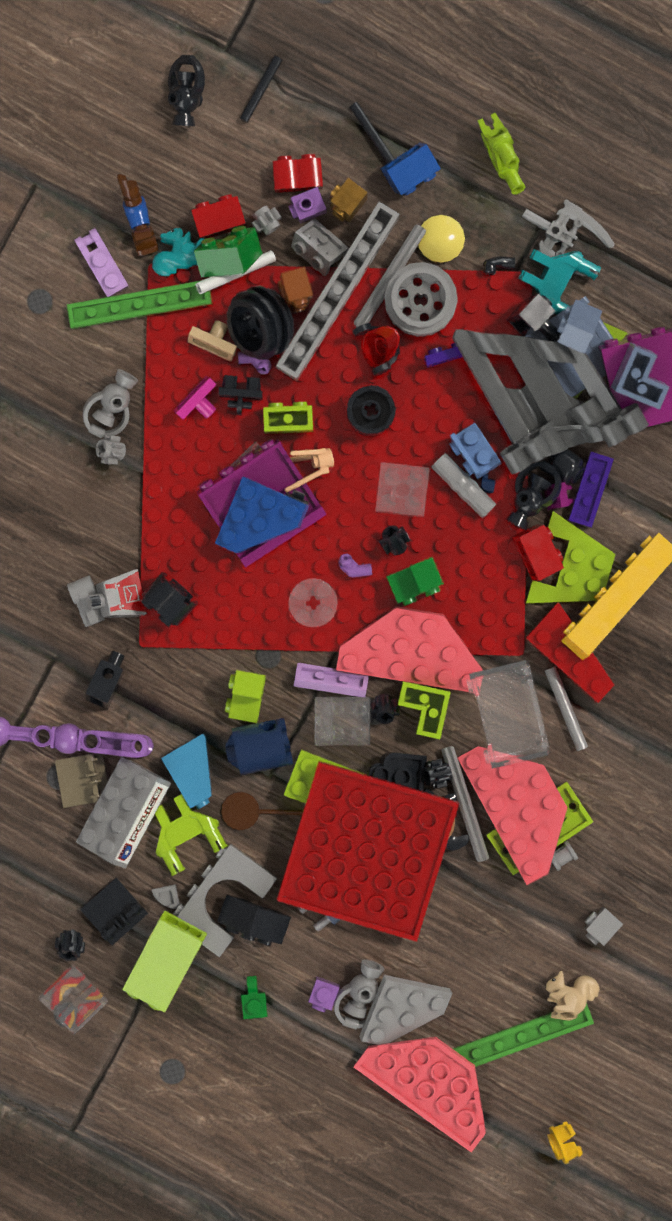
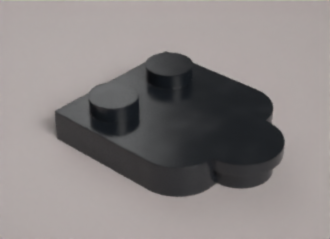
[367,752,427,791]

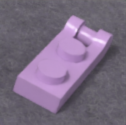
[75,228,129,297]

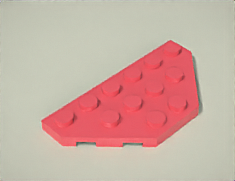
[336,606,483,694]
[458,746,568,886]
[354,1037,486,1152]

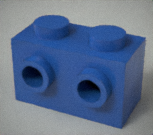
[381,143,441,196]

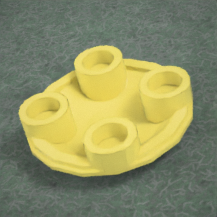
[418,215,465,263]

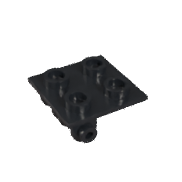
[80,877,148,946]

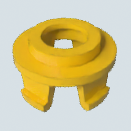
[547,1122,582,1164]

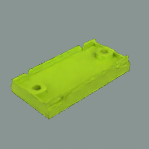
[486,781,593,875]

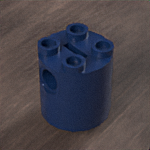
[225,718,293,775]

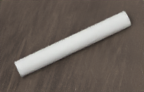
[196,250,276,294]

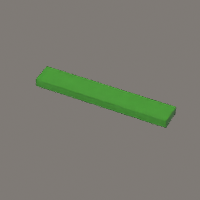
[67,281,212,329]
[452,1004,594,1067]

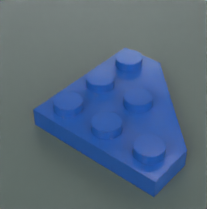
[215,477,309,553]

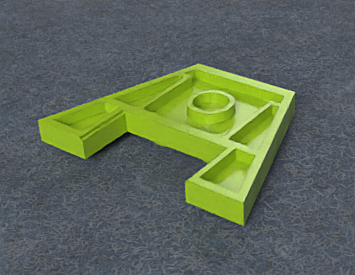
[525,511,616,604]

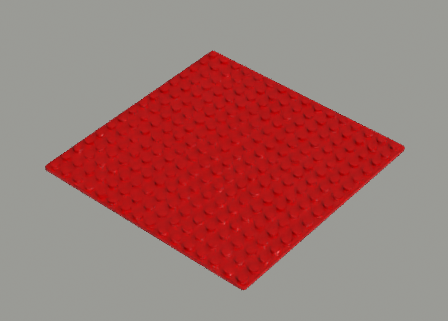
[139,263,532,656]

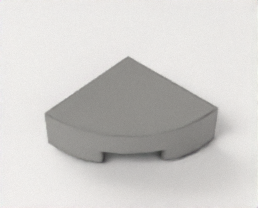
[152,884,180,909]

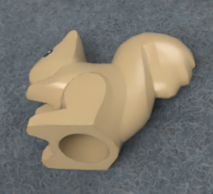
[545,971,600,1021]

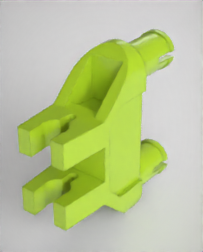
[478,113,525,195]
[155,794,228,876]

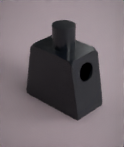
[85,651,125,710]

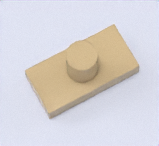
[188,321,237,362]

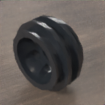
[226,286,294,360]

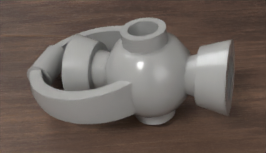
[82,369,138,438]
[334,959,384,1030]

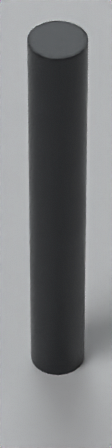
[239,55,282,123]
[349,102,395,164]

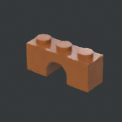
[277,267,313,314]

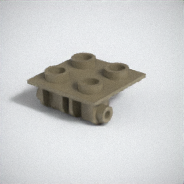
[55,753,108,808]

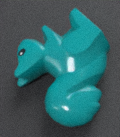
[152,228,204,276]

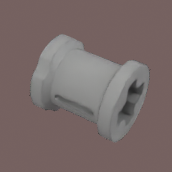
[552,840,578,871]

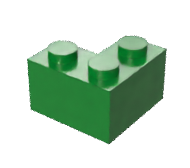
[194,226,262,278]
[386,557,443,606]

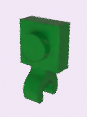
[241,975,268,1019]

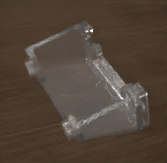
[466,659,551,769]

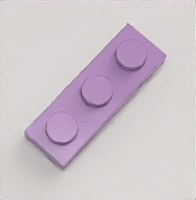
[294,663,369,698]

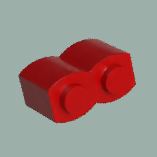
[273,154,323,193]

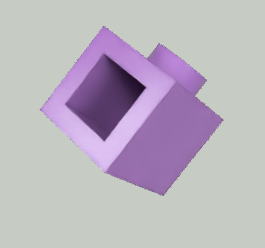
[288,187,327,223]
[308,977,339,1012]

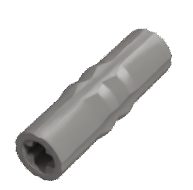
[431,453,497,518]

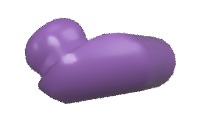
[238,352,271,375]
[338,554,372,578]

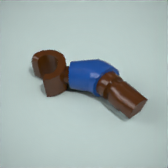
[117,174,158,256]

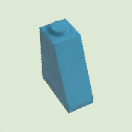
[161,733,212,810]

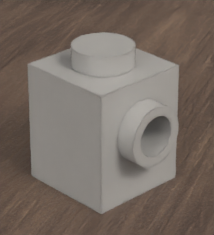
[584,907,623,946]

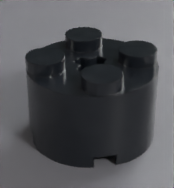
[347,385,396,436]
[141,572,198,627]

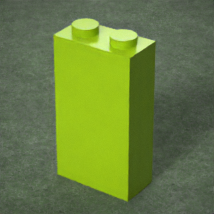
[122,911,207,1013]

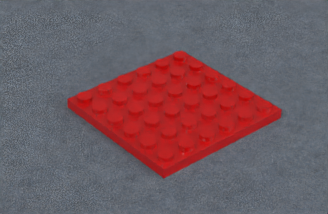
[277,761,459,942]

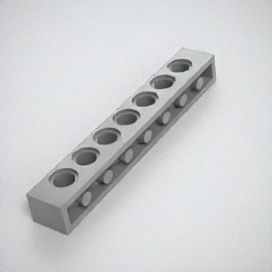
[276,202,400,381]

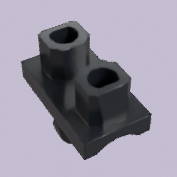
[218,375,263,415]

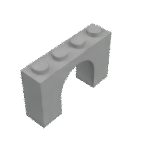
[173,844,277,957]

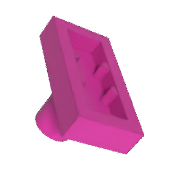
[173,376,217,419]

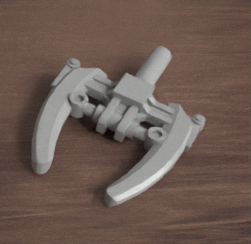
[522,200,614,276]

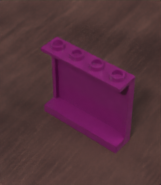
[598,327,672,427]
[197,439,327,568]

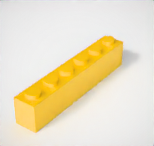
[561,533,672,660]

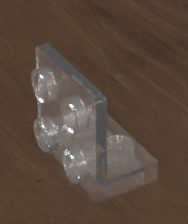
[315,697,370,746]

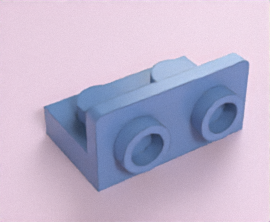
[449,423,502,479]

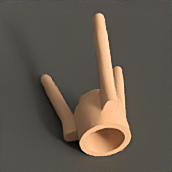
[284,448,334,492]

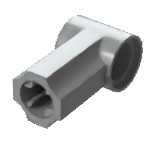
[67,575,105,627]

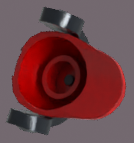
[353,323,400,376]

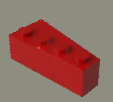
[524,602,614,703]

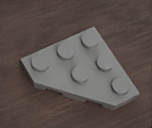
[359,975,452,1045]

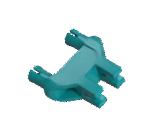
[518,249,601,315]

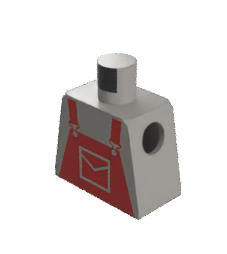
[86,569,147,618]

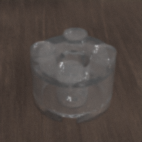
[289,579,337,628]

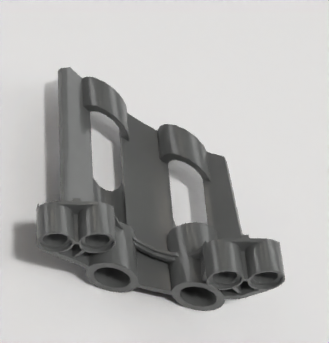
[452,329,649,475]

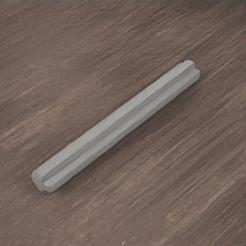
[354,224,426,327]
[441,746,489,862]

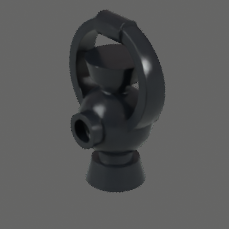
[168,55,205,126]
[506,461,562,531]

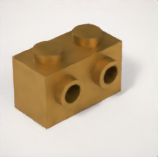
[330,178,368,223]

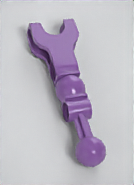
[0,717,154,758]

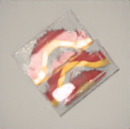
[39,964,109,1035]

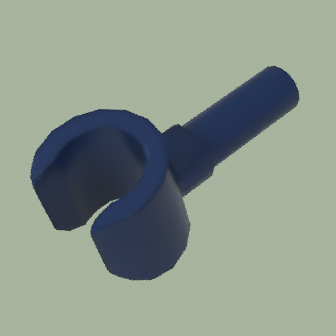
[481,473,495,493]

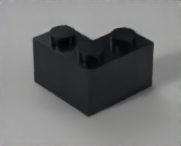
[217,894,291,946]

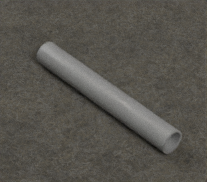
[545,666,588,751]

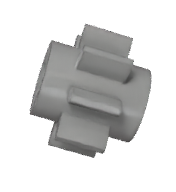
[252,205,281,236]
[96,435,126,465]

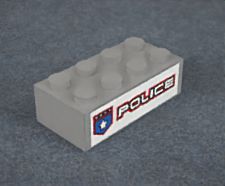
[76,756,171,869]

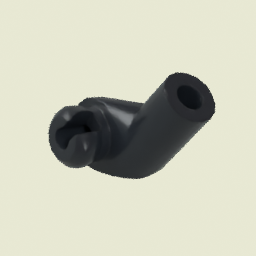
[483,256,515,275]

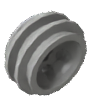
[385,262,457,337]

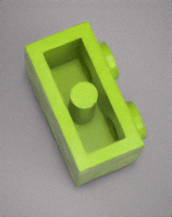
[263,402,313,434]

